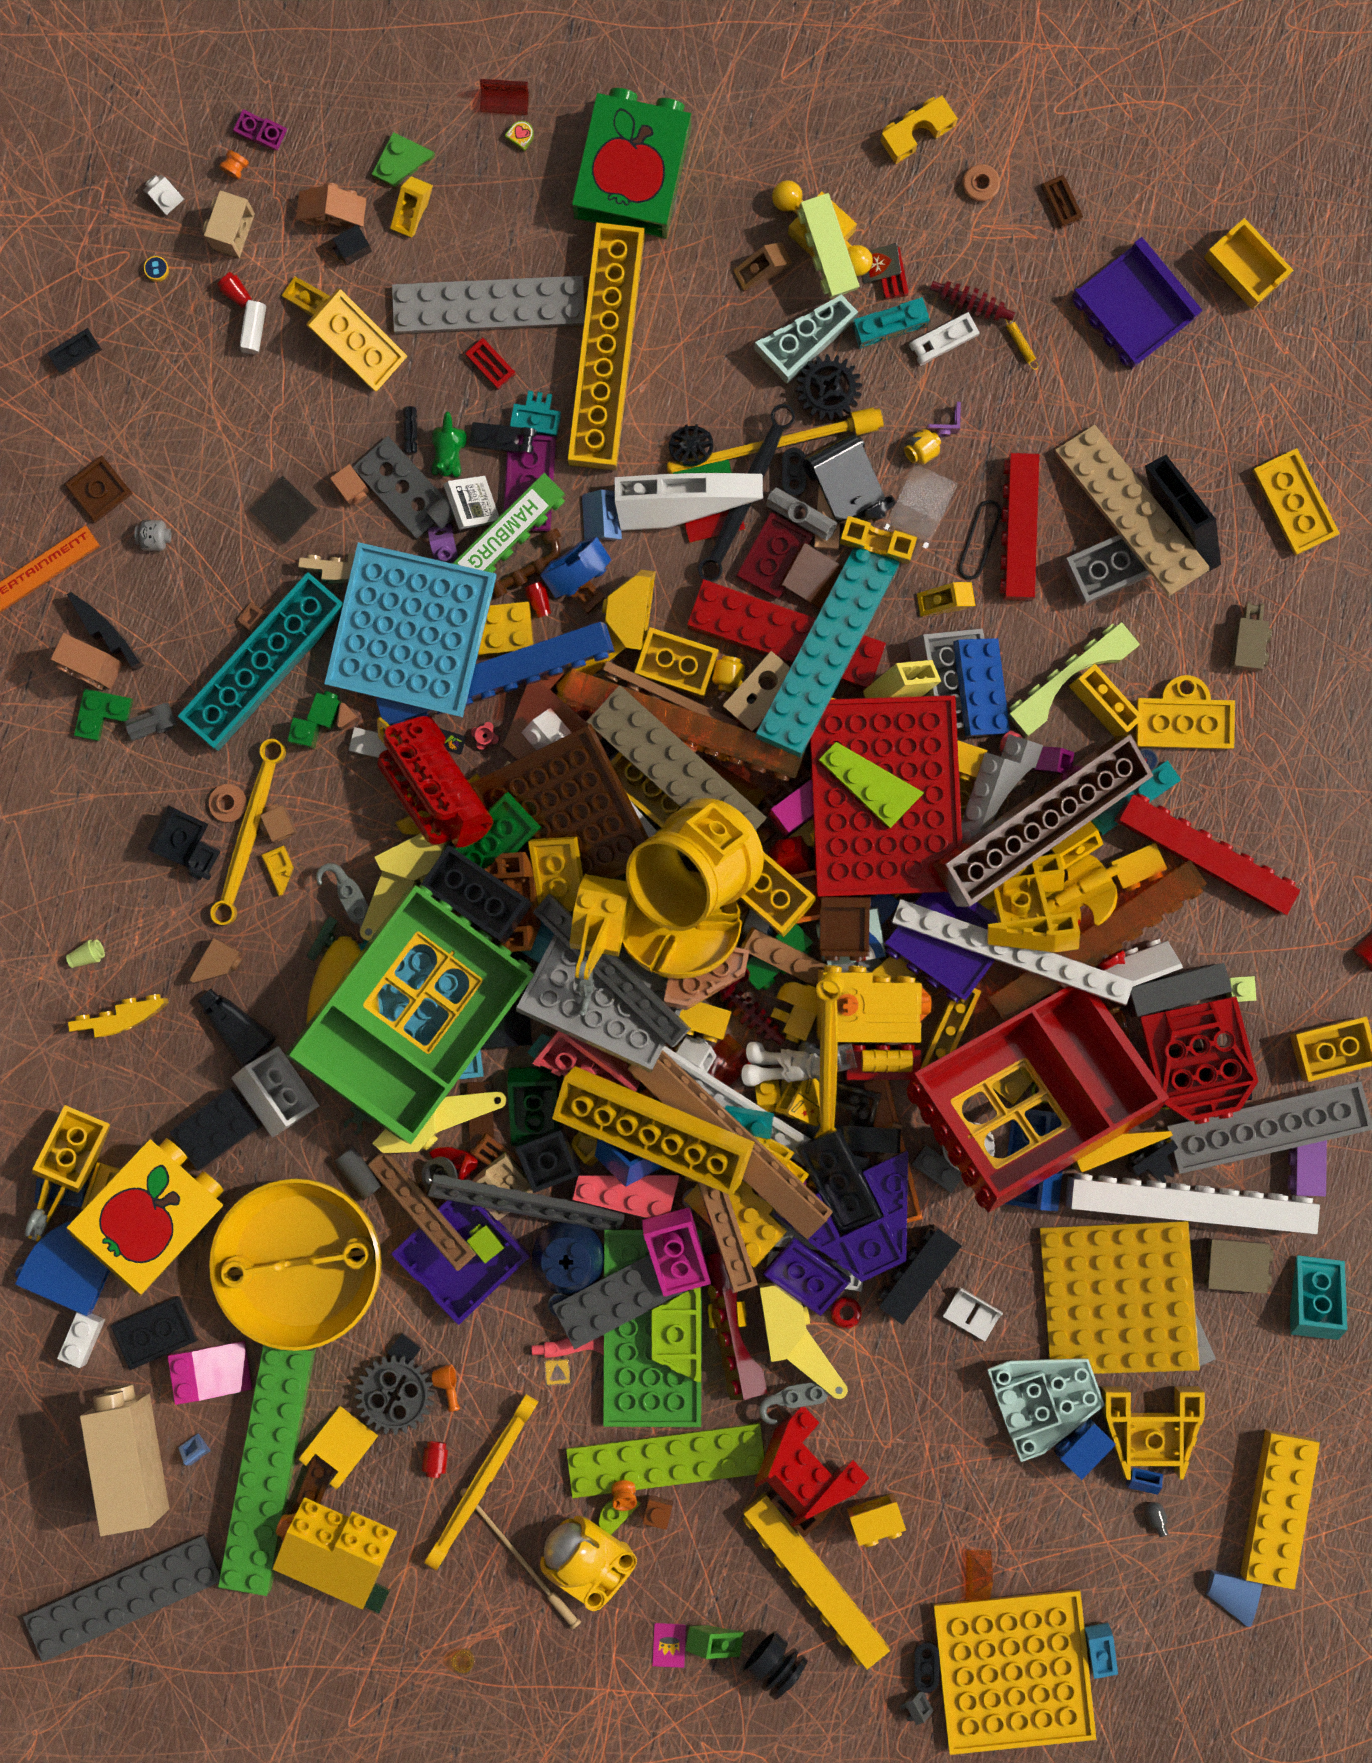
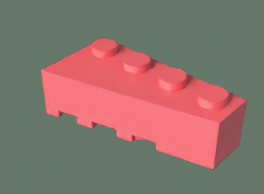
[573,1174,679,1218]

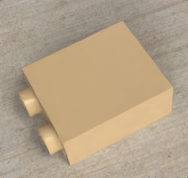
[80,1384,170,1536]

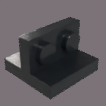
[147,805,208,867]

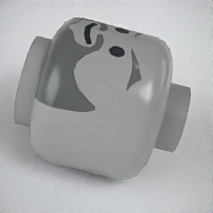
[134,520,171,551]

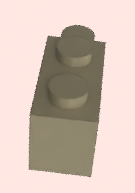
[1230,601,1272,672]

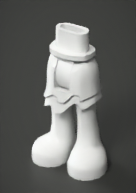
[742,1042,820,1086]

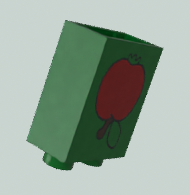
[572,88,691,239]

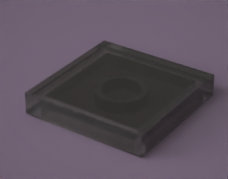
[250,476,318,544]

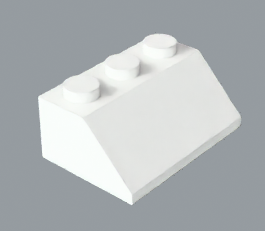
[1096,939,1183,986]
[231,1046,319,1138]

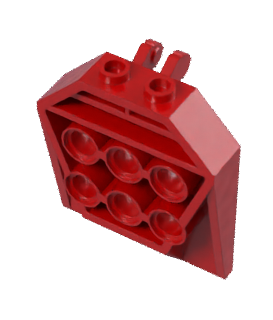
[1139,996,1259,1124]

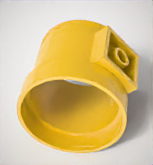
[626,798,764,932]

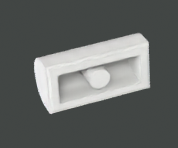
[240,300,266,354]

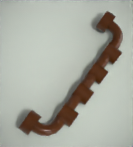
[492,528,562,599]
[756,761,811,845]

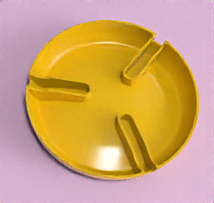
[622,871,742,979]

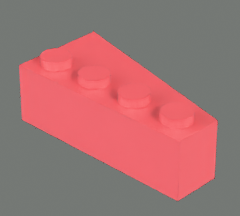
[532,1030,641,1092]

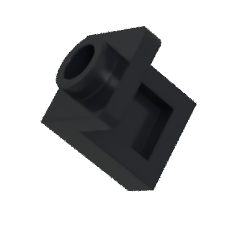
[184,839,221,880]

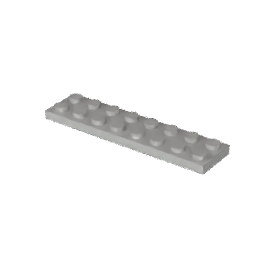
[392,276,585,334]
[1167,1081,1372,1174]

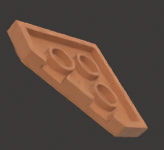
[663,948,749,1010]

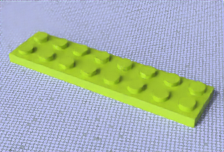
[566,1423,764,1498]

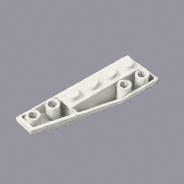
[615,473,763,531]

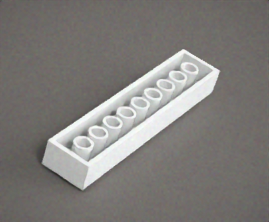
[1065,1173,1320,1234]

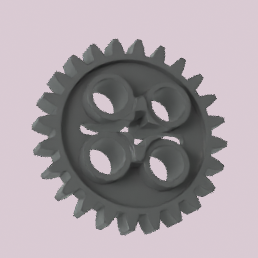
[355,1354,435,1435]

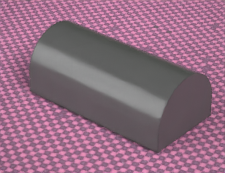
[334,1147,383,1201]

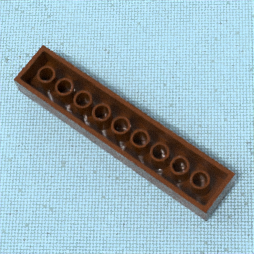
[933,734,1154,907]

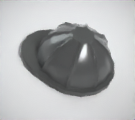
[421,1157,458,1199]

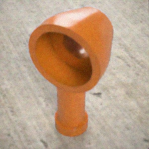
[432,1364,460,1412]

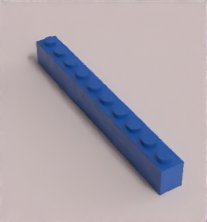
[376,622,615,726]

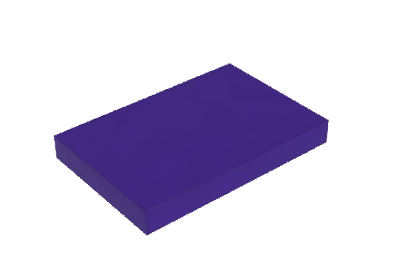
[763,1237,851,1316]

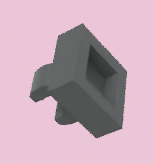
[900,1690,933,1725]

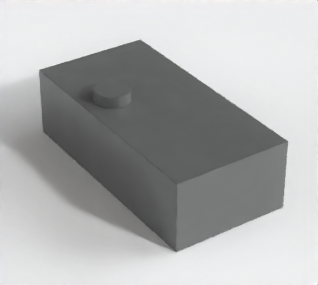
[1126,963,1232,1017]

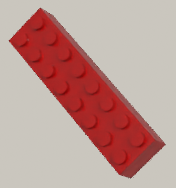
[687,579,886,690]

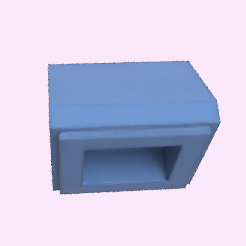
[178,1434,211,1465]

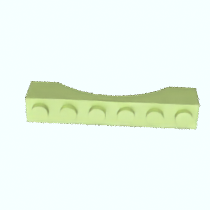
[1008,622,1140,738]

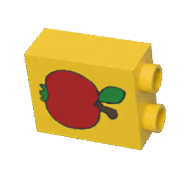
[67,1138,224,1297]

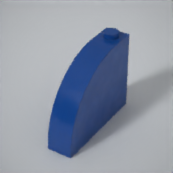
[15,1221,111,1316]

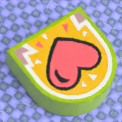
[505,121,534,151]

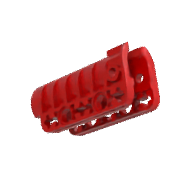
[377,716,493,848]

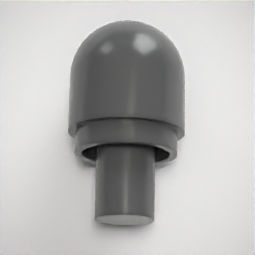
[1145,1502,1168,1537]

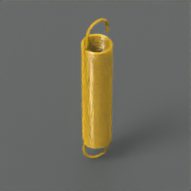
[1005,319,1038,370]

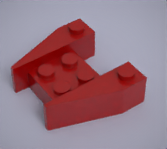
[754,1406,869,1527]

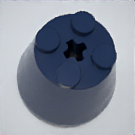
[532,1222,604,1295]

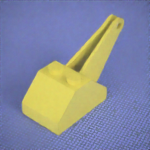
[373,1091,507,1153]

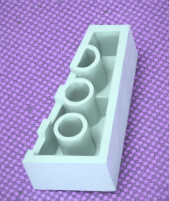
[754,295,858,384]

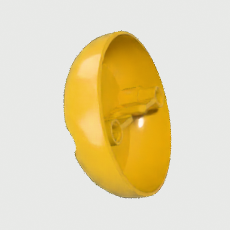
[209,1178,382,1351]

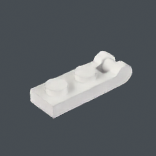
[909,312,980,366]

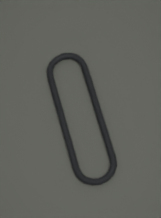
[959,500,1001,580]

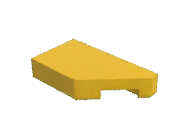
[262,845,294,896]

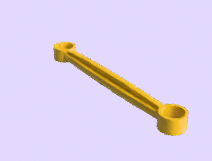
[210,739,286,925]
[814,973,844,1138]
[424,1394,539,1571]

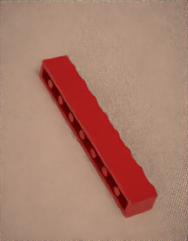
[1114,793,1301,915]

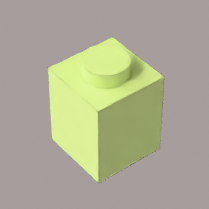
[1226,976,1257,1002]

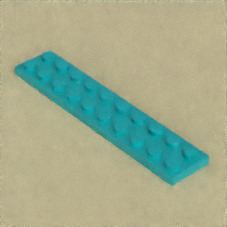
[755,547,900,758]

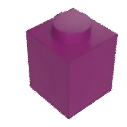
[1033,746,1075,775]

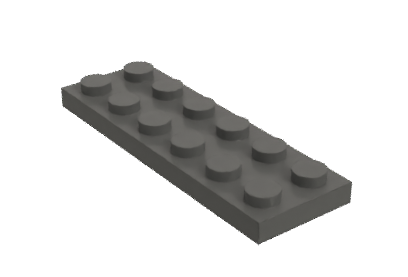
[552,1254,685,1350]

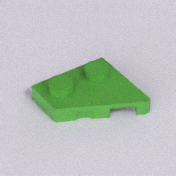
[372,132,435,187]

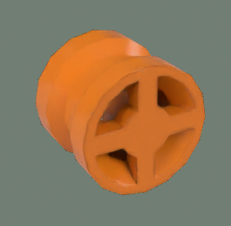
[219,150,249,180]
[611,1480,637,1511]

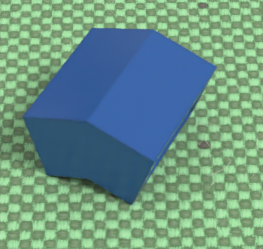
[1126,1467,1163,1495]

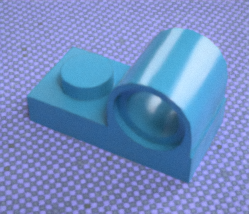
[1084,1622,1118,1679]

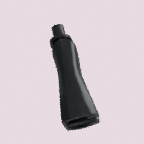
[197,989,277,1069]

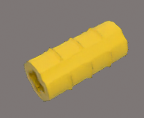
[861,1049,913,1073]

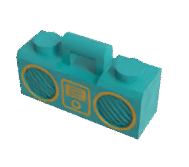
[852,297,930,349]

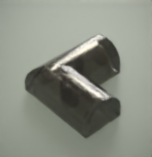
[836,1080,882,1127]

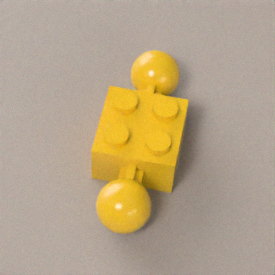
[772,180,873,276]

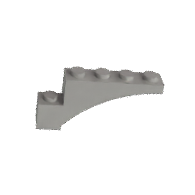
[961,734,1043,844]

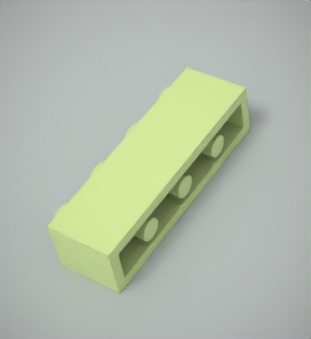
[797,193,860,299]

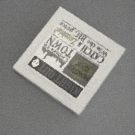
[443,476,499,530]

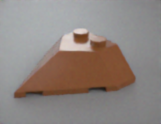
[451,852,541,952]

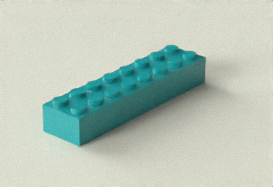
[178,572,343,751]

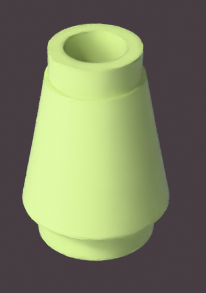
[66,939,105,968]

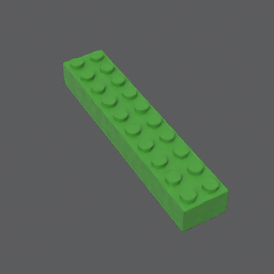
[218,1345,316,1596]

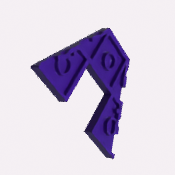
[774,1150,908,1282]

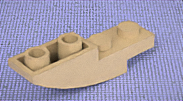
[298,550,356,584]

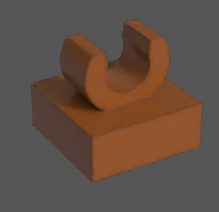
[571,581,605,614]

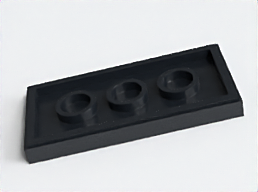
[796,1128,883,1234]

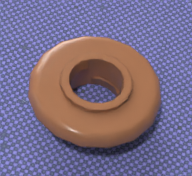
[963,164,1000,201]
[209,784,247,822]

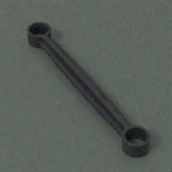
[698,404,795,583]

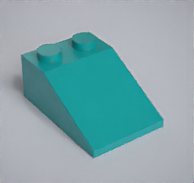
[1290,1255,1347,1340]

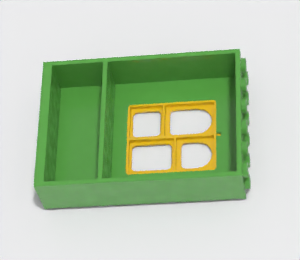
[285,885,535,1144]

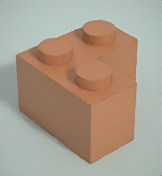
[296,183,367,229]

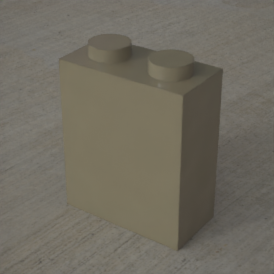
[1204,1238,1274,1293]

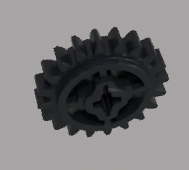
[796,354,863,422]

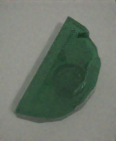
[307,916,338,962]

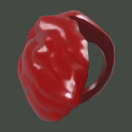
[429,1147,478,1181]

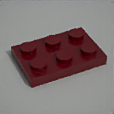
[737,512,813,599]

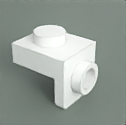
[143,175,184,215]

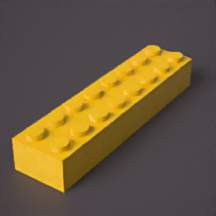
[552,1066,755,1196]

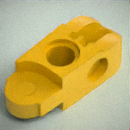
[776,981,817,1014]

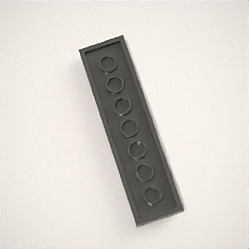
[23,1534,221,1662]

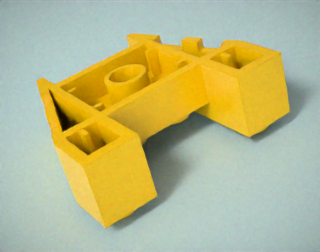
[978,853,1080,952]
[1101,1386,1205,1480]

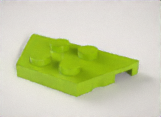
[652,1287,701,1382]

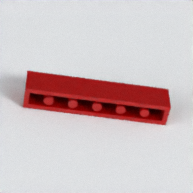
[999,453,1040,601]

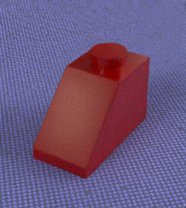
[767,835,811,875]

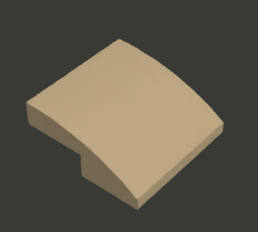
[472,1152,533,1221]

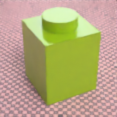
[467,1223,506,1263]

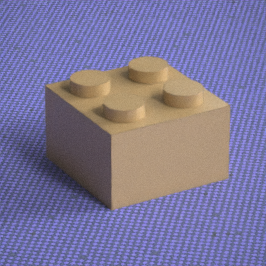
[203,190,255,258]

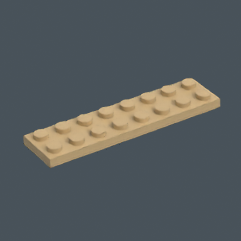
[1055,425,1209,597]

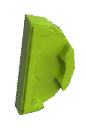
[599,1499,640,1535]

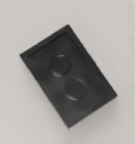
[111,1295,198,1370]

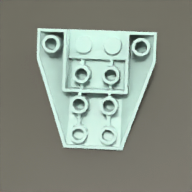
[987,1358,1105,1462]

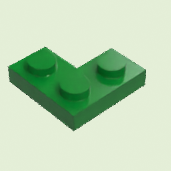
[74,689,133,741]

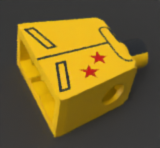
[775,1078,820,1126]

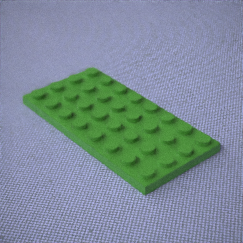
[603,1229,702,1427]

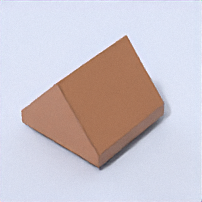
[337,703,360,730]

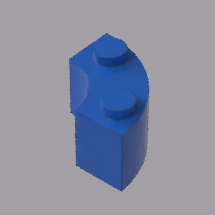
[541,537,612,598]

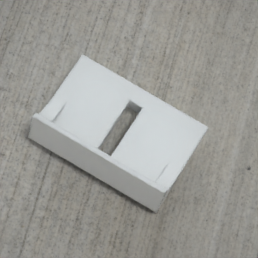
[943,1287,1003,1341]

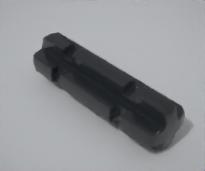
[403,406,417,454]

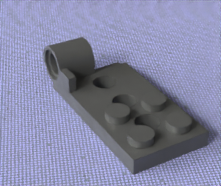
[352,436,455,539]

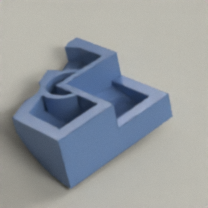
[1206,1570,1263,1627]

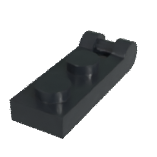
[469,422,537,454]

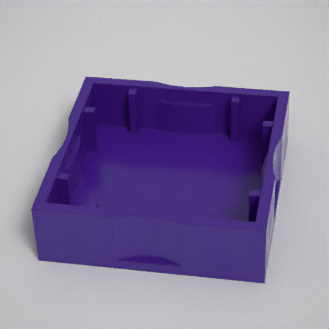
[391,1200,531,1325]

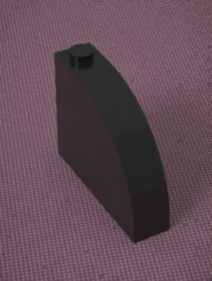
[1145,455,1221,574]

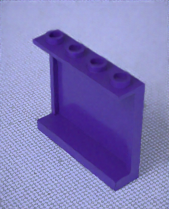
[1072,237,1203,369]
[884,892,998,1004]

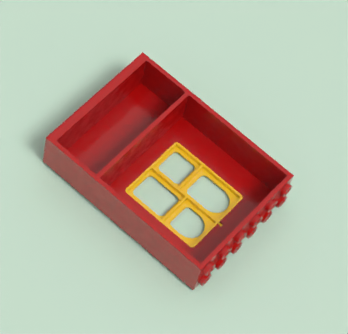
[906,986,1169,1213]

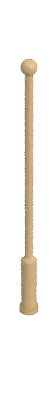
[460,1488,581,1630]

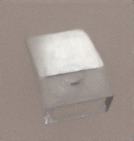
[884,463,958,549]

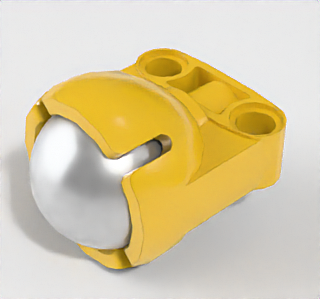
[540,1516,637,1611]

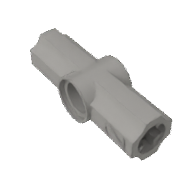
[766,487,837,541]

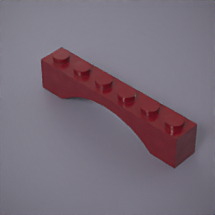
[704,1251,767,1400]

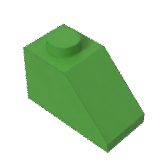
[685,1625,744,1659]

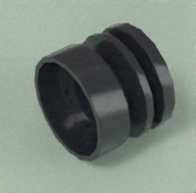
[742,1631,808,1700]

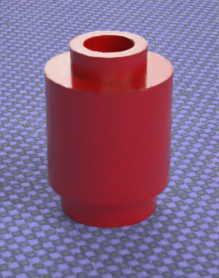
[421,1441,448,1478]

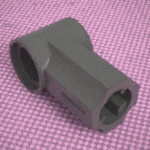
[125,703,177,741]

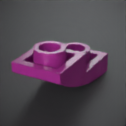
[233,109,287,151]

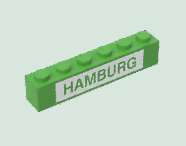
[453,473,566,573]

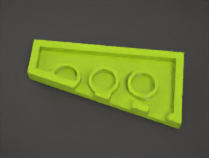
[818,742,924,829]

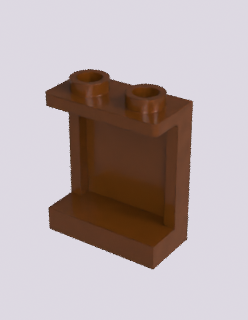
[820,896,871,961]

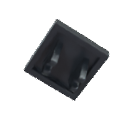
[1125,1138,1178,1183]

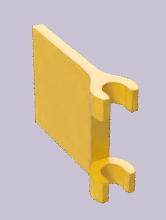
[299,1406,378,1490]

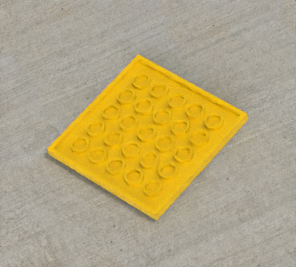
[1040,1221,1200,1374]
[933,1589,1097,1755]

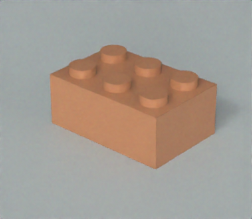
[51,633,123,690]

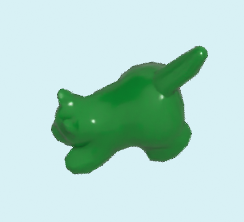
[431,412,467,478]

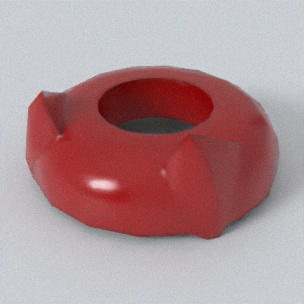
[1096,950,1126,971]
[830,1297,862,1329]

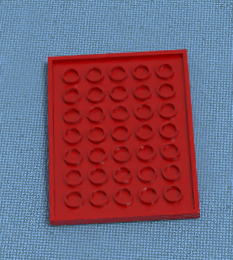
[810,695,962,897]

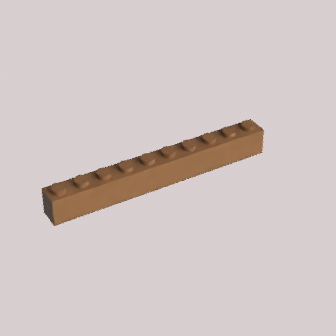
[628,1050,833,1240]

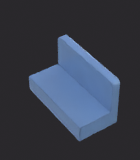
[582,489,622,541]

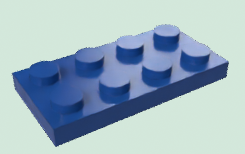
[953,638,1010,737]

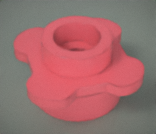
[471,722,499,750]

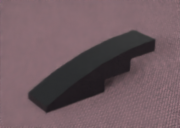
[67,592,144,670]

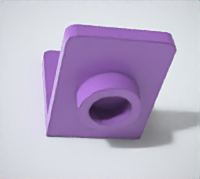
[926,402,961,437]
[428,524,459,564]

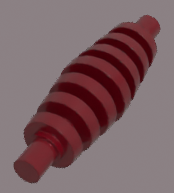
[930,281,1016,321]
[718,986,786,1046]

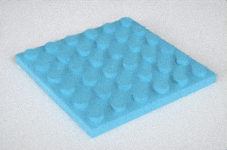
[324,542,497,717]

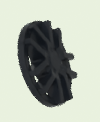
[669,424,714,466]

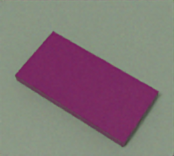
[503,435,556,532]

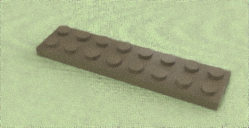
[587,685,767,830]

